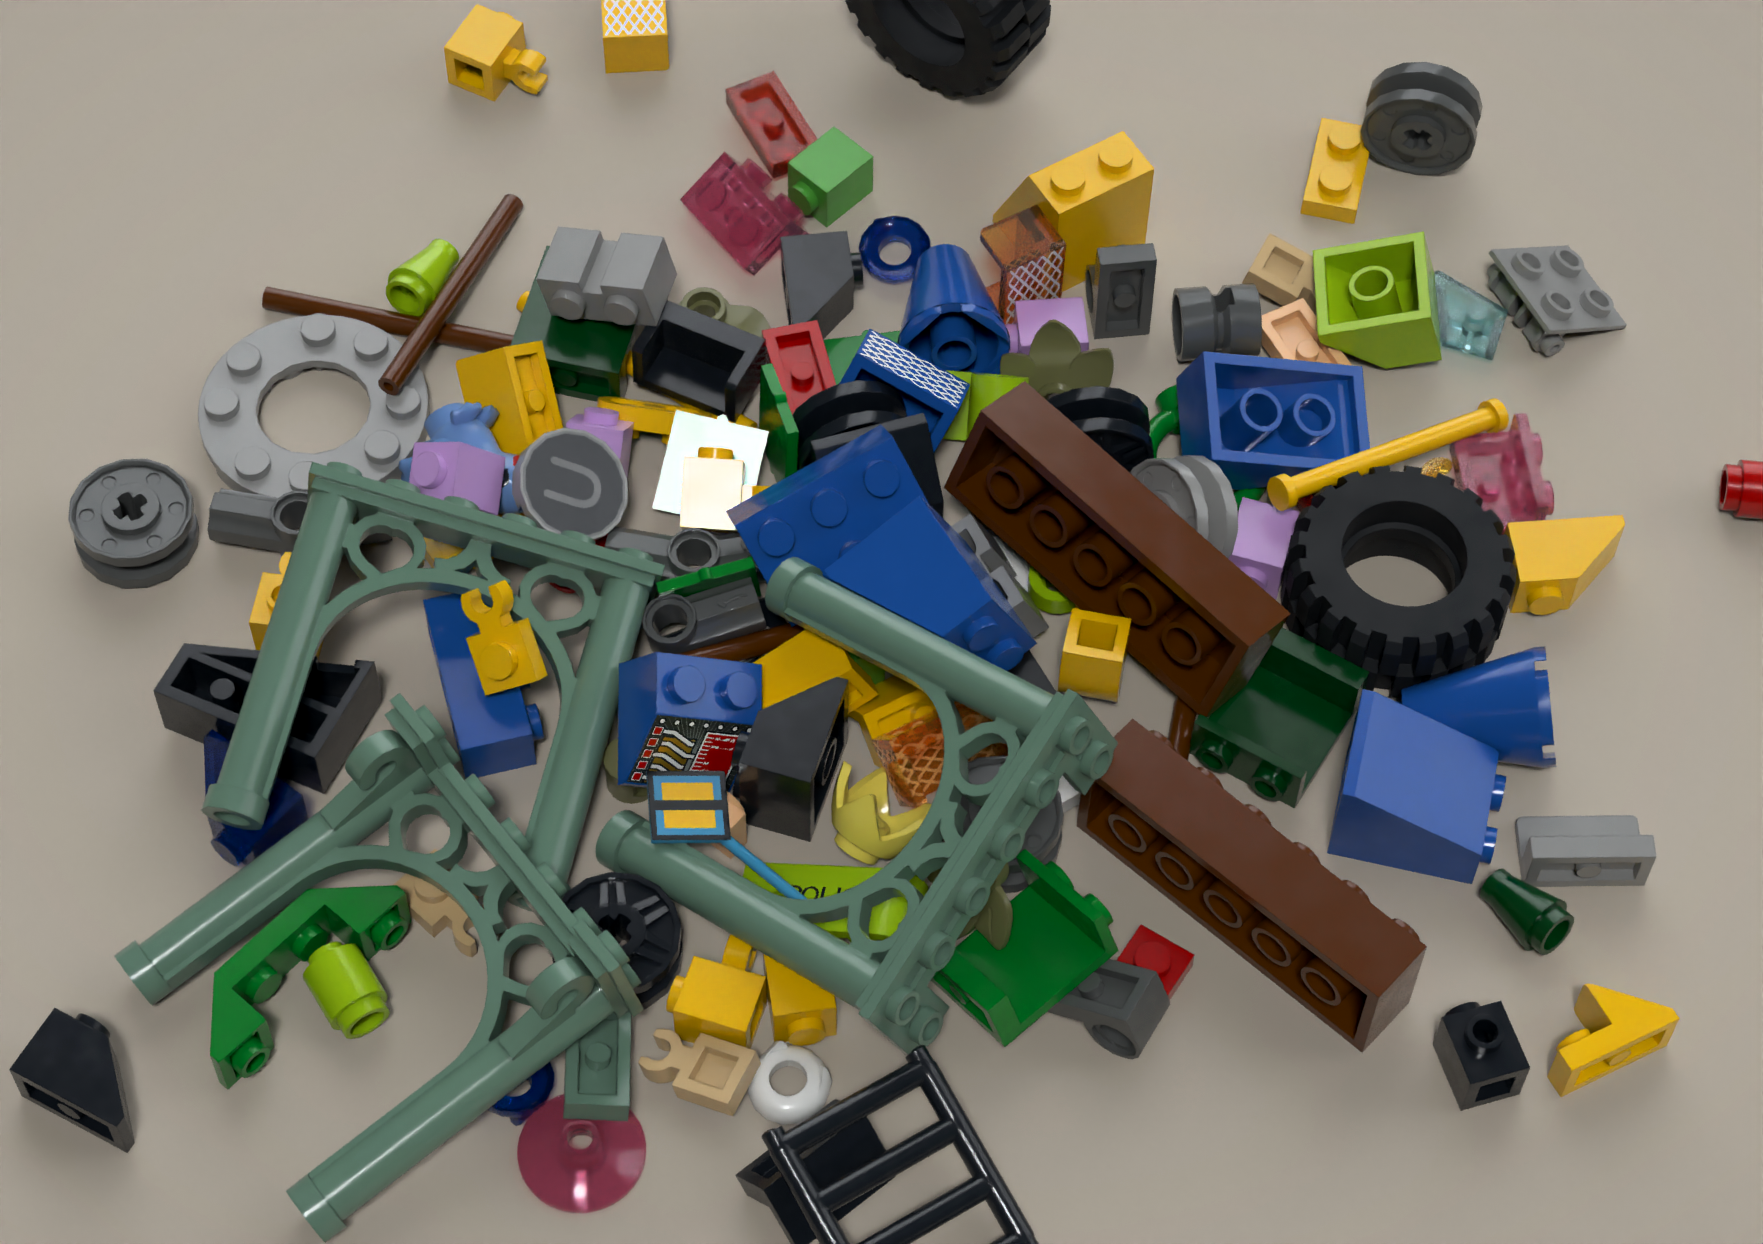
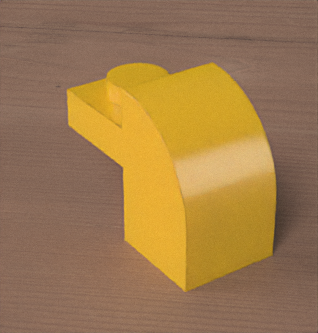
[1058,605,1131,702]

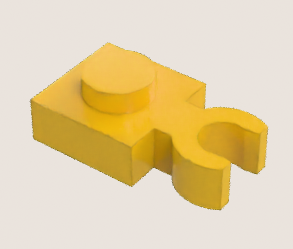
[461,580,548,696]

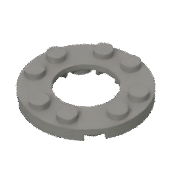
[198,313,430,498]

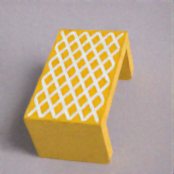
[601,0,669,73]

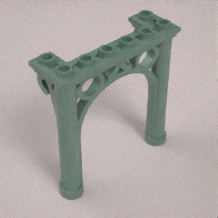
[201,462,665,912]
[595,557,1118,1055]
[114,693,644,1243]

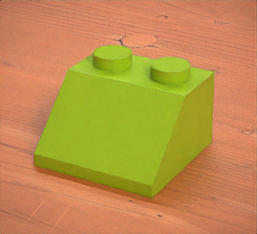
[1313,231,1442,369]

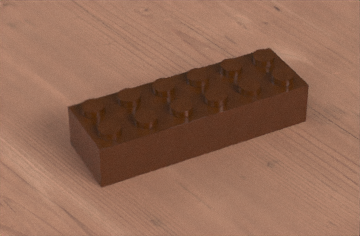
[944,381,1291,717]
[1076,719,1427,1053]

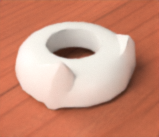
[748,1040,832,1125]

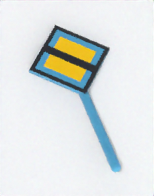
[646,771,807,899]

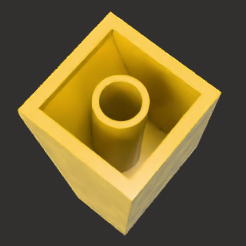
[992,131,1154,297]

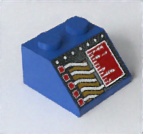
[618,652,762,793]

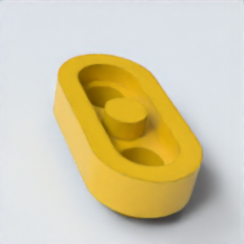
[597,396,711,444]

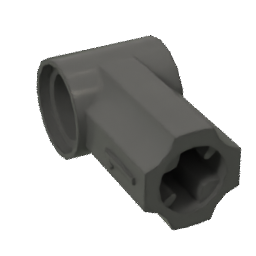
[643,577,767,654]

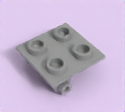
[1487,245,1627,356]

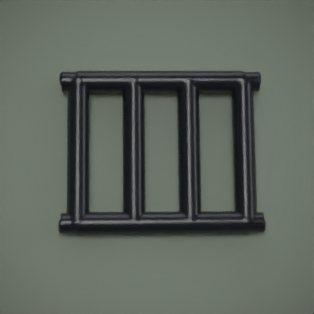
[761,1045,1039,1244]

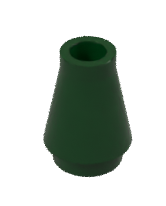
[1480,868,1574,955]

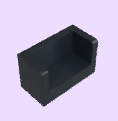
[632,300,766,423]

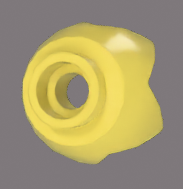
[832,761,932,865]

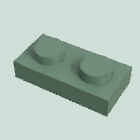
[563,1011,631,1121]

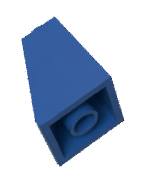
[824,496,1037,671]
[1327,689,1506,884]

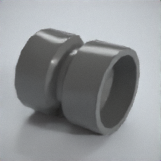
[1172,283,1262,361]

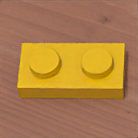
[1300,118,1370,224]

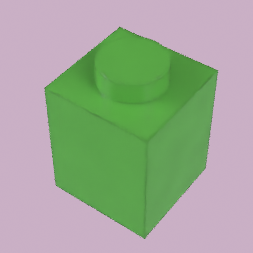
[788,126,873,227]

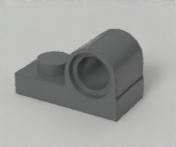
[1085,243,1157,339]
[1047,959,1170,1059]

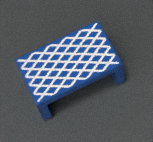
[839,329,970,452]

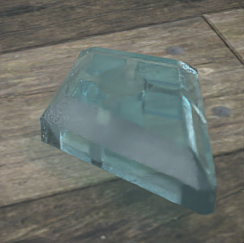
[1434,270,1508,360]

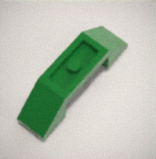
[210,885,412,1090]

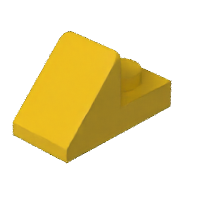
[1547,983,1680,1097]

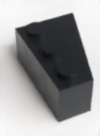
[153,643,382,794]

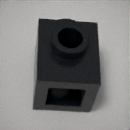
[1433,1001,1530,1111]

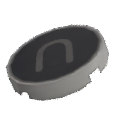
[512,428,628,540]

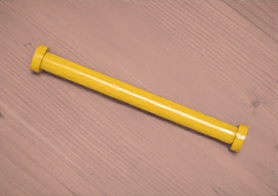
[1267,398,1509,511]

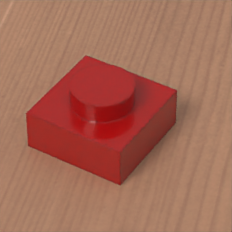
[1116,925,1195,1000]

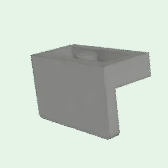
[1515,815,1657,887]

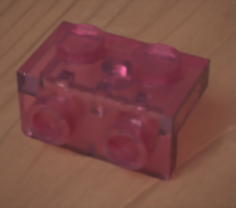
[680,151,810,276]
[1449,413,1554,535]

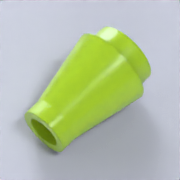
[386,239,459,316]

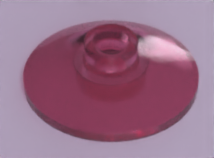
[517,1094,646,1213]

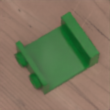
[931,849,1119,1047]

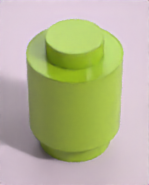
[303,941,390,1039]

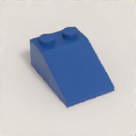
[1176,351,1370,490]

